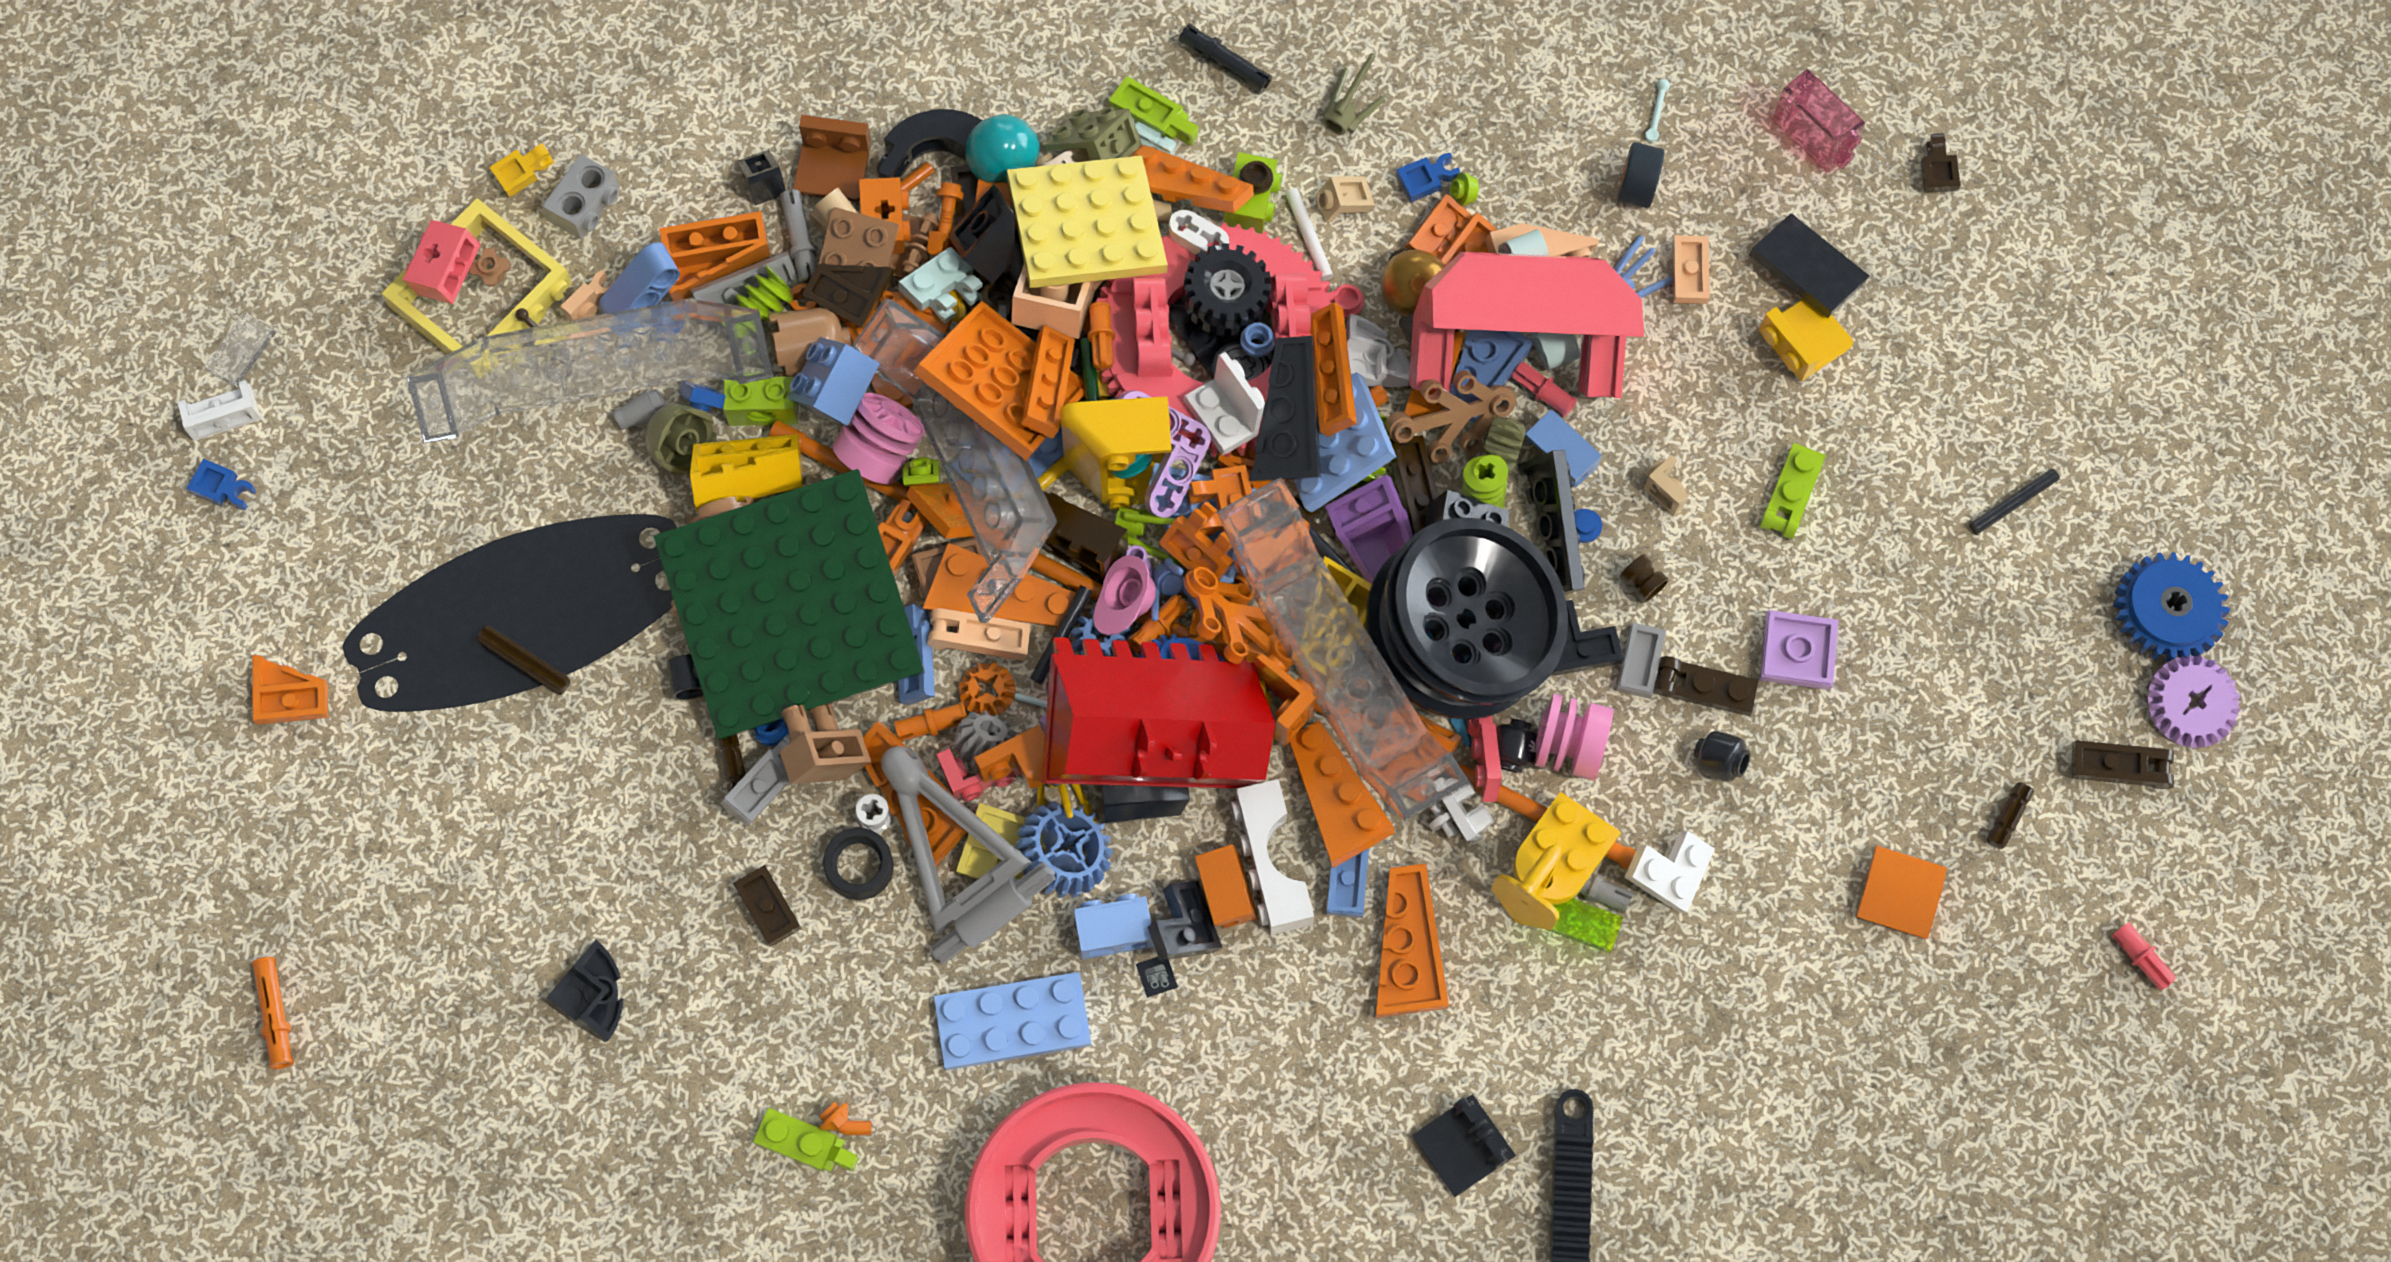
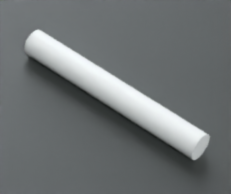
[1285,188,1333,281]

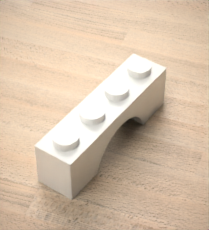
[1231,779,1314,935]

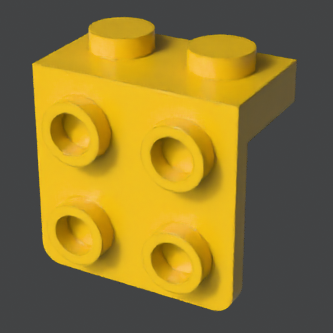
[1759,299,1853,382]

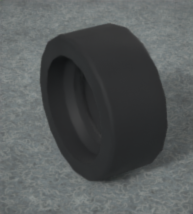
[823,827,894,901]

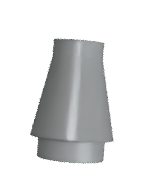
[614,388,667,430]

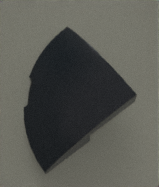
[544,939,623,1043]

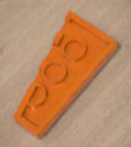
[1289,720,1395,869]

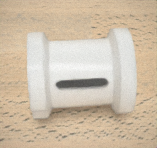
[856,794,891,834]

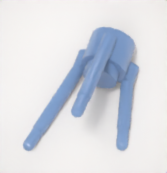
[1614,235,1673,298]
[1151,558,1199,621]

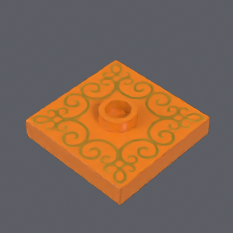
[906,482,1003,539]

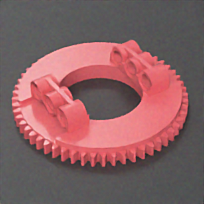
[1096,222,1347,457]

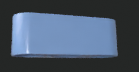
[599,243,680,335]

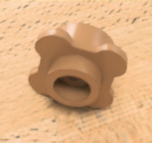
[469,248,511,287]

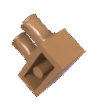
[779,704,871,784]

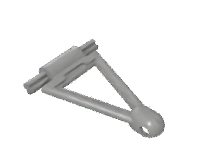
[881,746,1056,965]

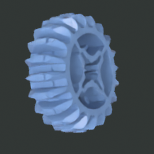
[1014,800,1113,899]

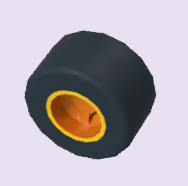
[1617,142,1665,208]

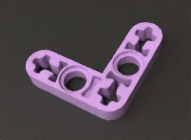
[1117,390,1211,517]

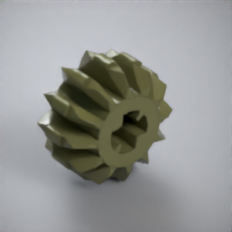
[1480,416,1526,476]

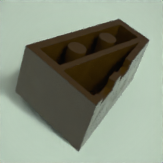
[1016,489,1128,584]

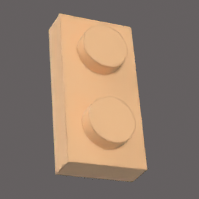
[1672,235,1710,304]

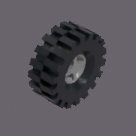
[1182,243,1271,336]

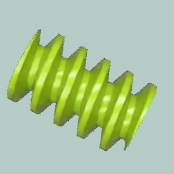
[718,265,793,342]
[1462,454,1508,509]

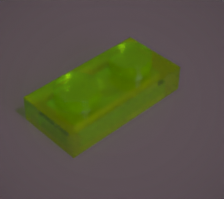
[1545,898,1624,954]

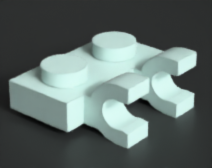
[898,247,983,323]

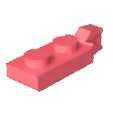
[1467,716,1502,802]

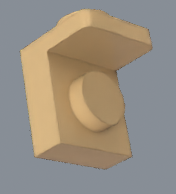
[1316,176,1375,222]
[1643,455,1689,517]

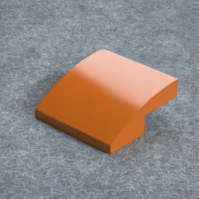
[1404,193,1498,266]
[1855,845,1947,939]

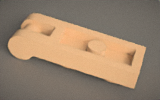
[927,608,1030,661]

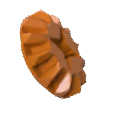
[959,662,1016,716]

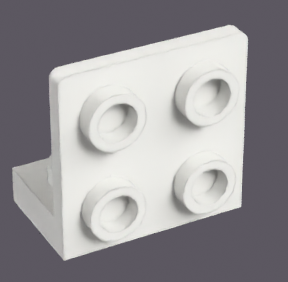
[1184,352,1265,456]

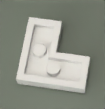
[1625,831,1715,913]

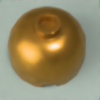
[1381,249,1445,316]

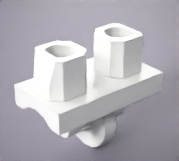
[1429,776,1494,843]

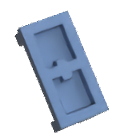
[1524,409,1602,488]

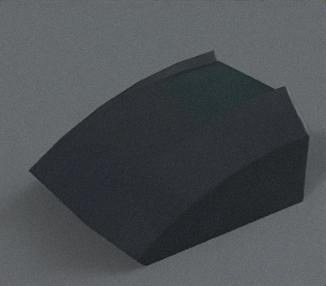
[1101,785,1190,825]

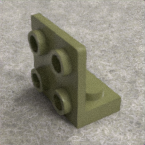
[1042,107,1142,161]

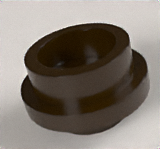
[1239,161,1273,195]

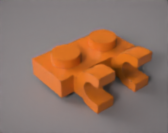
[1186,465,1261,537]
[1159,501,1244,582]

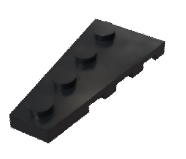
[1518,450,1585,595]

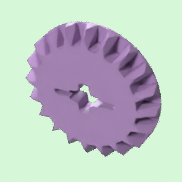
[2147,656,2241,748]

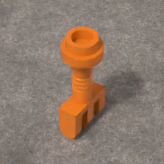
[927,182,964,256]

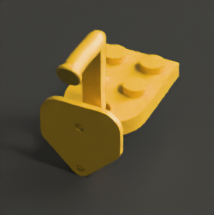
[1491,791,1621,930]

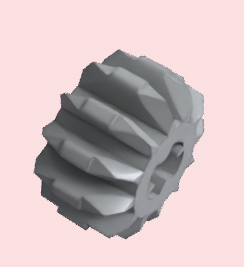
[954,710,1016,767]

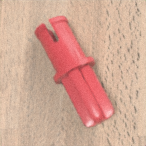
[1512,362,1577,417]
[2111,922,2176,990]

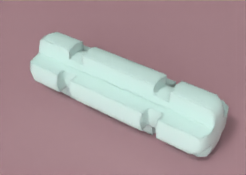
[1132,118,1177,155]

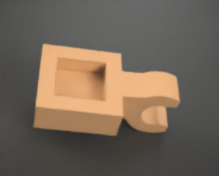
[560,270,615,328]

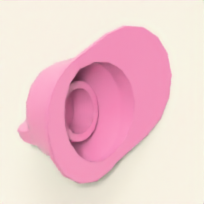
[1093,555,1156,636]

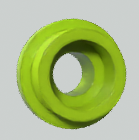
[1450,172,1479,207]

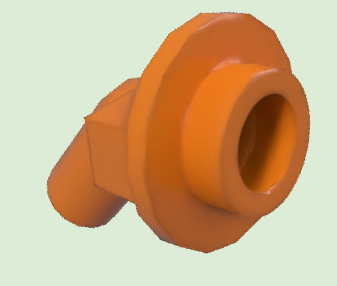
[819,1102,871,1136]

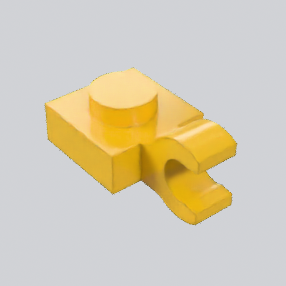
[489,143,555,198]

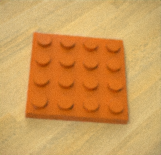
[913,301,1085,461]

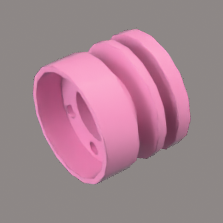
[832,393,926,485]
[1535,693,1614,781]

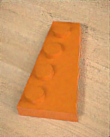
[1130,144,1254,213]
[922,543,1076,627]
[863,721,967,867]
[1375,863,1449,1018]

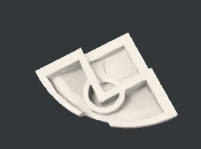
[1345,313,1410,387]

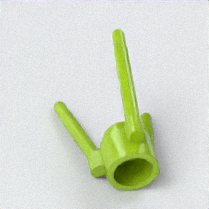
[1115,507,1180,566]

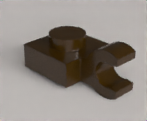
[1920,133,1961,193]

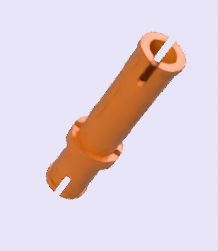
[251,957,294,1070]

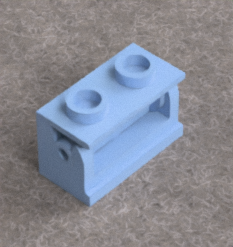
[1074,894,1154,960]

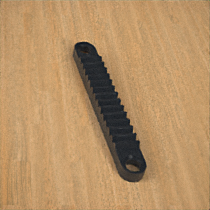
[1549,1089,1594,1262]

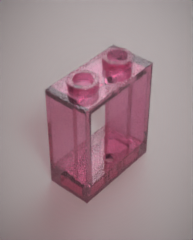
[1772,68,1865,174]

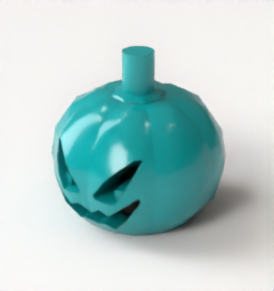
[965,114,1040,183]

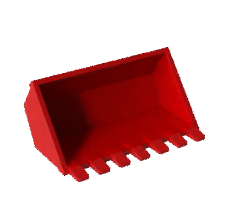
[1041,637,1275,789]

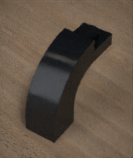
[877,109,983,179]

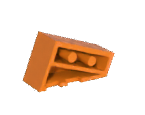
[659,211,771,304]

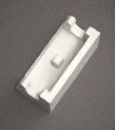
[178,380,261,441]

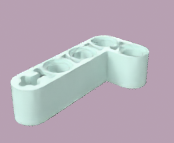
[1498,229,1581,371]

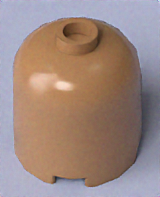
[768,308,851,377]

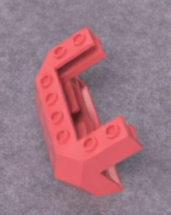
[1408,252,1644,398]

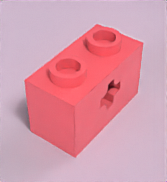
[403,220,481,304]

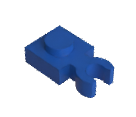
[1396,153,1460,203]
[679,380,726,412]
[187,458,256,510]

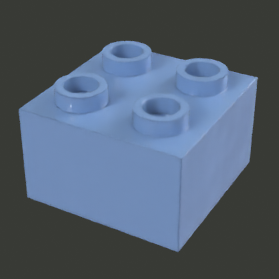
[787,337,880,426]

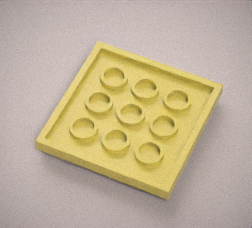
[1007,156,1168,288]

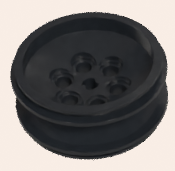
[1366,517,1568,720]

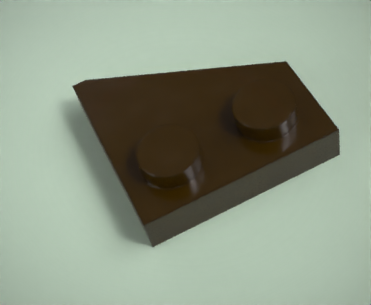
[802,264,896,328]

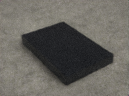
[1749,213,1870,319]

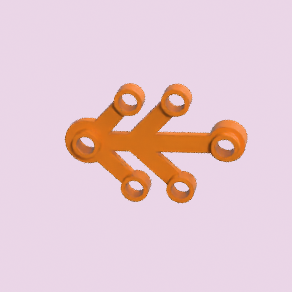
[1183,567,1299,670]

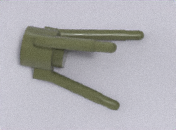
[1322,53,1385,135]

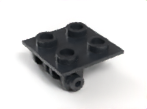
[1412,1094,1516,1197]

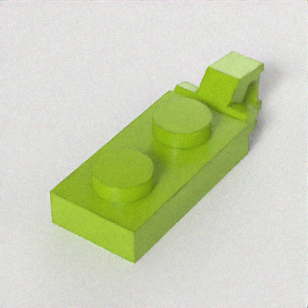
[1108,76,1199,146]
[753,1107,859,1172]

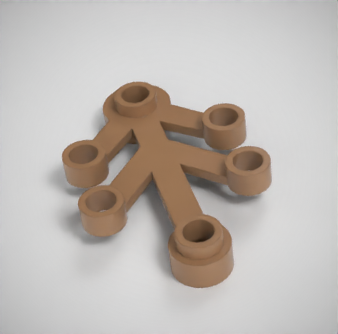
[1385,370,1516,464]

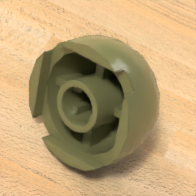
[645,403,717,475]

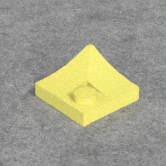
[956,803,1045,881]

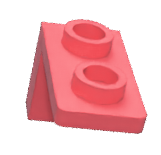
[937,748,1021,802]

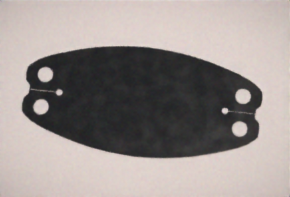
[342,514,677,712]

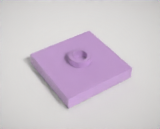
[1759,610,1839,690]

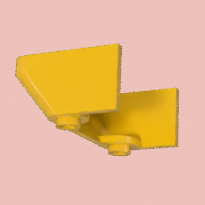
[1060,396,1172,510]

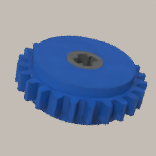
[2113,552,2230,662]

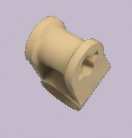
[809,187,858,237]

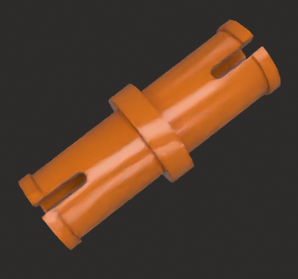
[894,701,968,742]

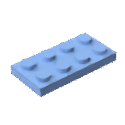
[934,972,1092,1071]

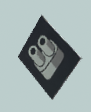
[1136,957,1178,998]

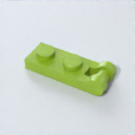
[1759,443,1826,540]

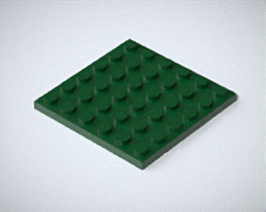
[654,469,926,740]

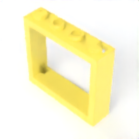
[381,198,572,379]

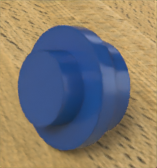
[1574,509,1602,543]

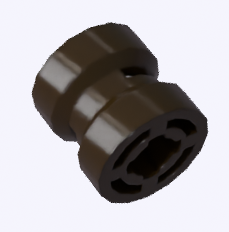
[1619,554,1669,603]

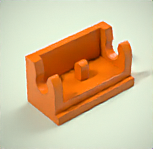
[1195,844,1259,929]

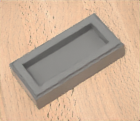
[1616,622,1666,699]

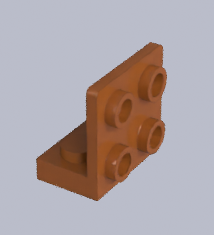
[793,115,872,202]

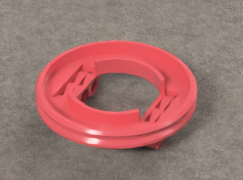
[964,1082,1221,1262]

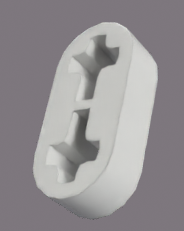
[1168,210,1229,255]

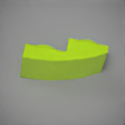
[903,457,941,486]

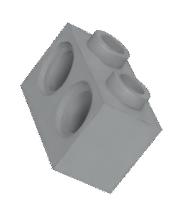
[542,154,620,240]

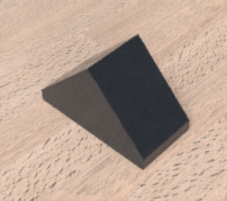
[738,150,786,206]

